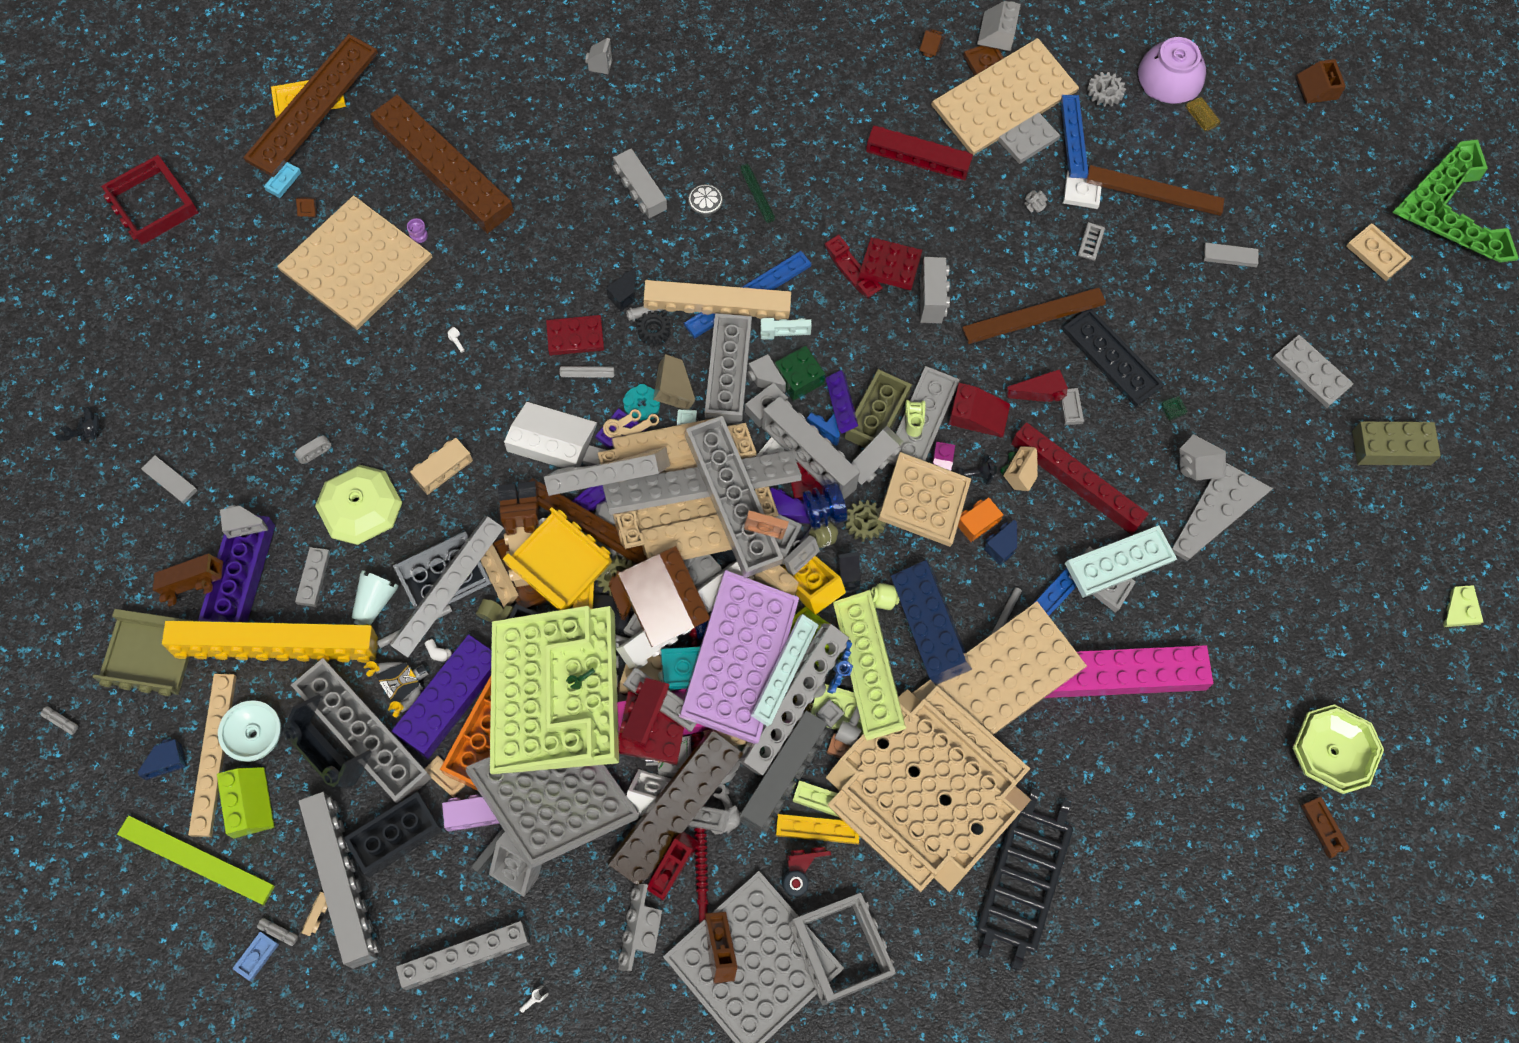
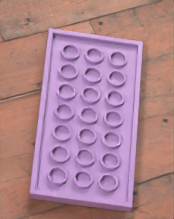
[679,570,799,744]

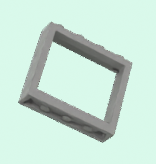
[788,893,896,1006]

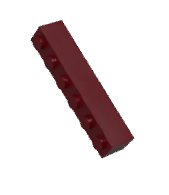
[866,125,973,181]

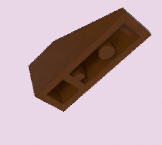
[705,912,738,984]

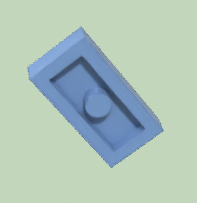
[232,932,279,982]

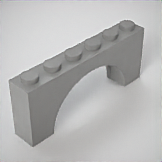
[544,447,670,496]

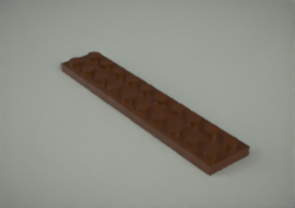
[243,34,378,178]

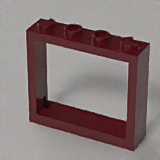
[101,155,198,245]

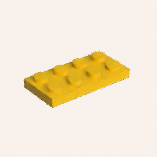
[271,80,346,118]

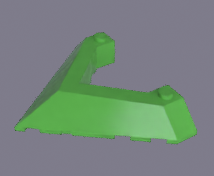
[1393,140,1519,262]

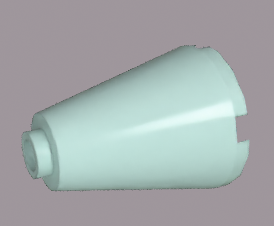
[352,570,399,625]

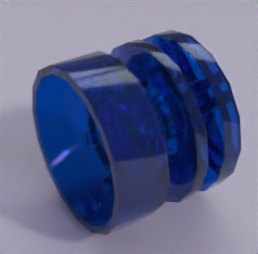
[803,482,847,530]

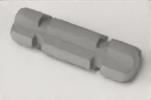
[40,706,79,735]
[257,918,298,946]

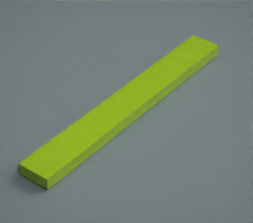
[117,815,275,905]

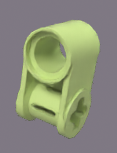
[905,400,925,437]

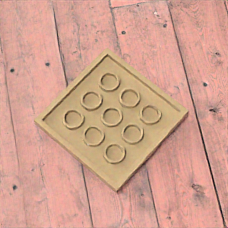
[878,452,971,547]

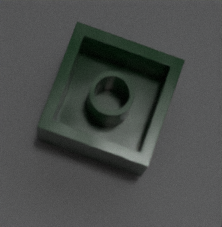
[774,346,826,401]

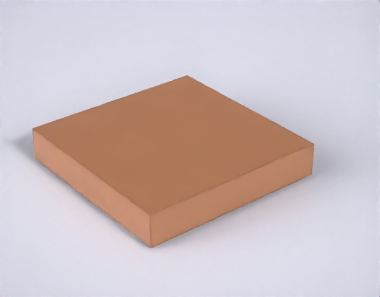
[744,510,789,539]

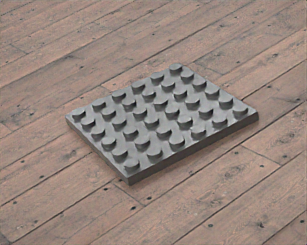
[466,757,639,869]
[663,871,844,1043]

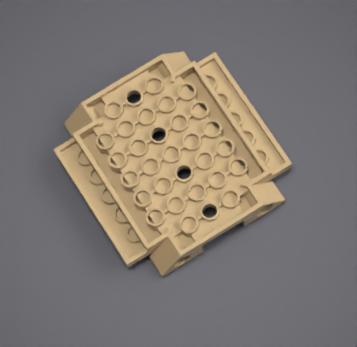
[598,418,778,560]
[826,686,1031,893]

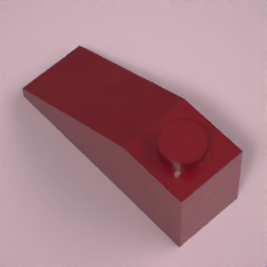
[1006,369,1068,402]
[647,831,700,900]

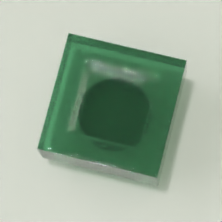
[1161,396,1188,421]

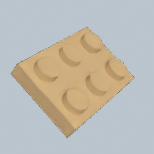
[1346,223,1412,281]

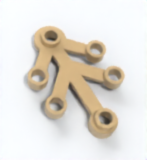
[603,409,659,438]

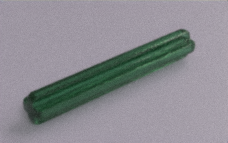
[741,164,775,223]

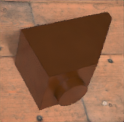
[919,29,946,58]
[609,571,632,621]

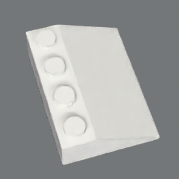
[504,402,597,468]

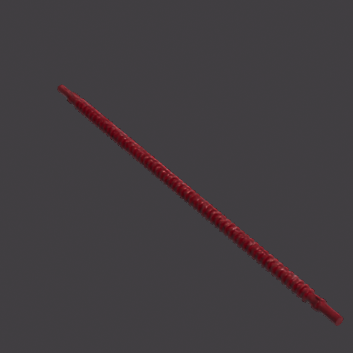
[689,625,709,926]

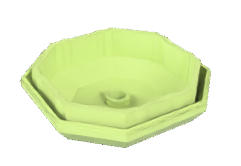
[315,465,402,545]
[1293,704,1384,794]

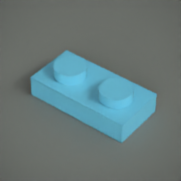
[264,162,301,198]

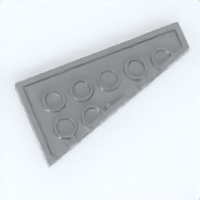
[1172,463,1273,561]

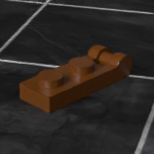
[1301,797,1349,859]

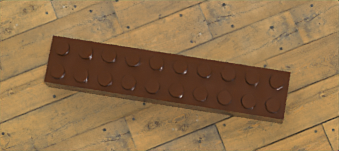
[370,94,514,234]

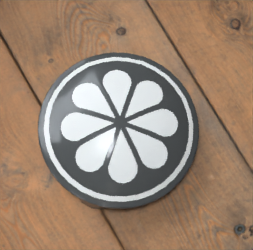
[688,184,723,217]

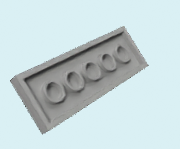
[887,366,960,465]

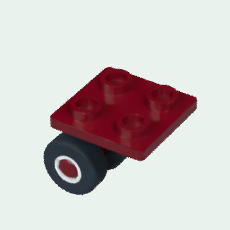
[782,847,831,896]

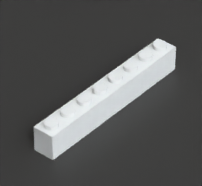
[616,560,754,669]

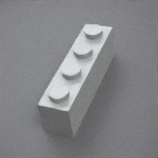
[612,149,667,218]

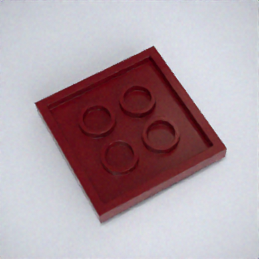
[859,237,922,290]
[619,691,684,765]

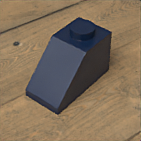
[138,739,187,780]

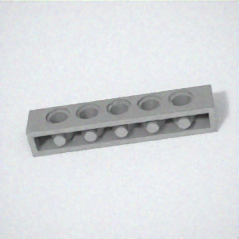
[396,921,530,990]

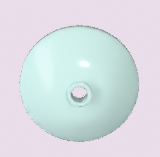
[218,701,281,762]

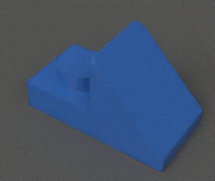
[807,413,840,446]

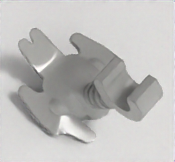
[711,784,742,834]

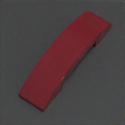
[825,235,882,298]

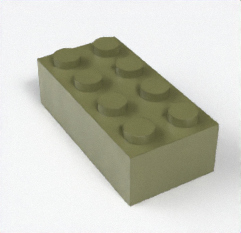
[845,369,912,448]
[1352,422,1441,465]

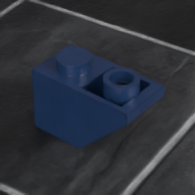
[984,520,1017,566]

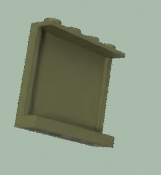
[93,609,192,696]

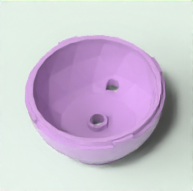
[1138,37,1206,104]

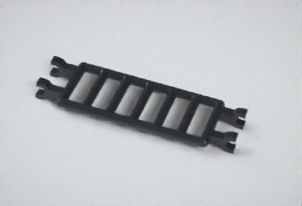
[976,788,1073,971]

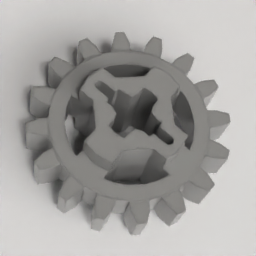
[1087,72,1126,107]

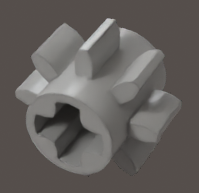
[1025,190,1047,213]

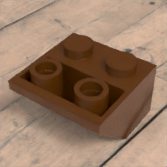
[1296,59,1346,104]

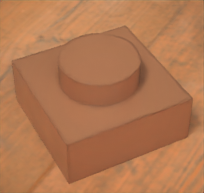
[827,733,850,759]

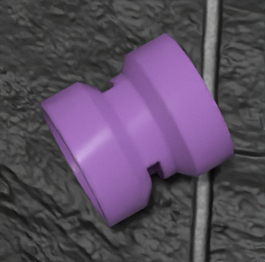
[407,218,428,243]

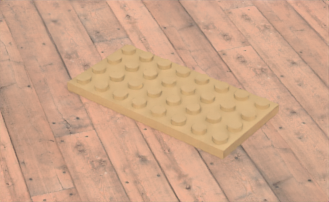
[931,38,1079,155]
[912,602,1087,735]

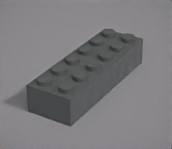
[740,710,828,835]

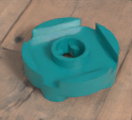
[623,384,661,422]

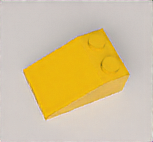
[782,556,846,615]

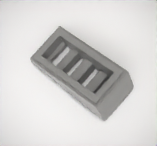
[1078,222,1105,261]

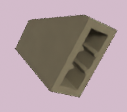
[653,354,695,410]

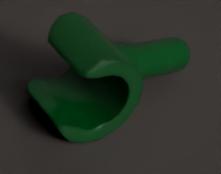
[566,668,595,690]

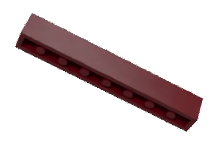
[1011,422,1149,535]

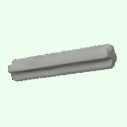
[560,366,615,378]

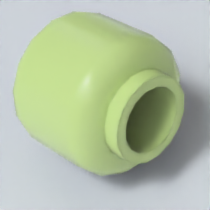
[871,583,900,610]

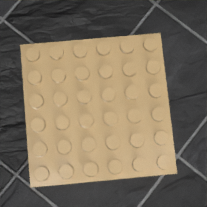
[277,195,432,330]

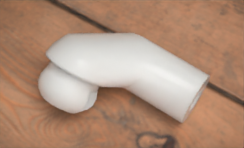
[424,639,452,662]

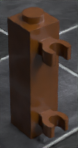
[153,554,223,607]

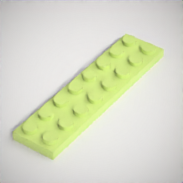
[833,590,906,740]

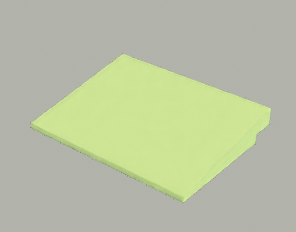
[490,606,619,774]

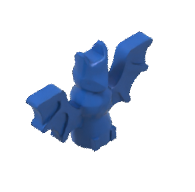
[827,640,853,694]

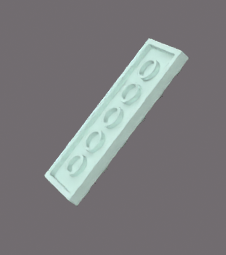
[1065,526,1177,598]

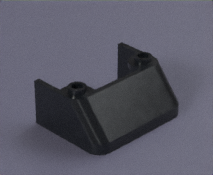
[284,694,372,789]

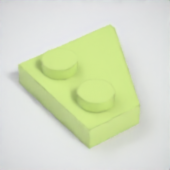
[1443,585,1483,627]

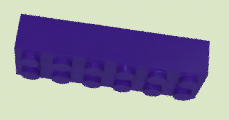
[198,515,275,623]
[392,634,492,759]

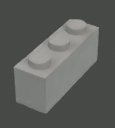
[852,426,903,485]

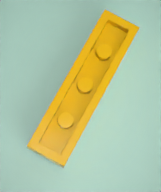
[776,814,859,844]

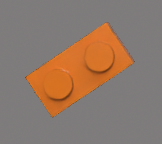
[958,498,1003,542]

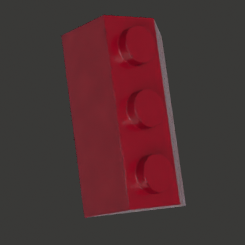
[619,678,670,748]

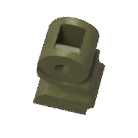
[476,599,513,622]

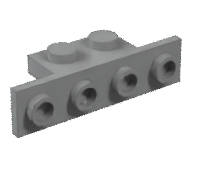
[618,884,662,971]

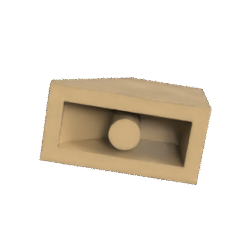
[1004,447,1038,491]

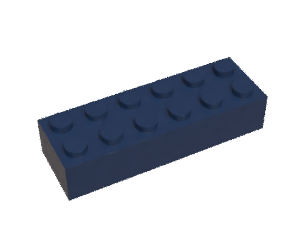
[891,560,972,685]

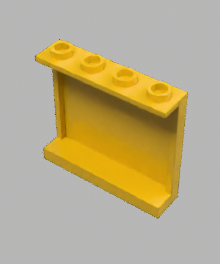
[503,507,612,610]

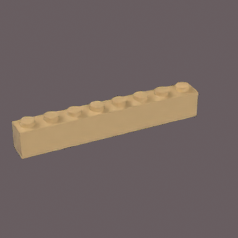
[644,280,791,320]

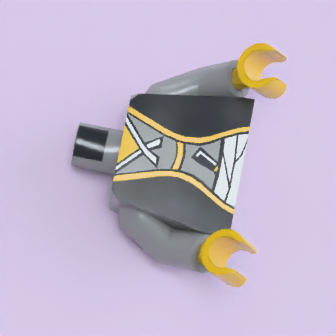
[364,661,429,717]

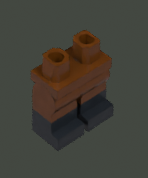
[498,481,539,535]

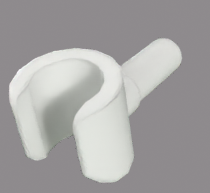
[448,327,465,353]
[520,986,548,1012]

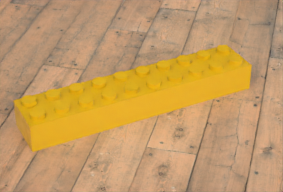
[162,621,378,663]

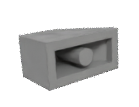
[585,38,612,74]
[747,354,786,393]
[220,505,268,538]

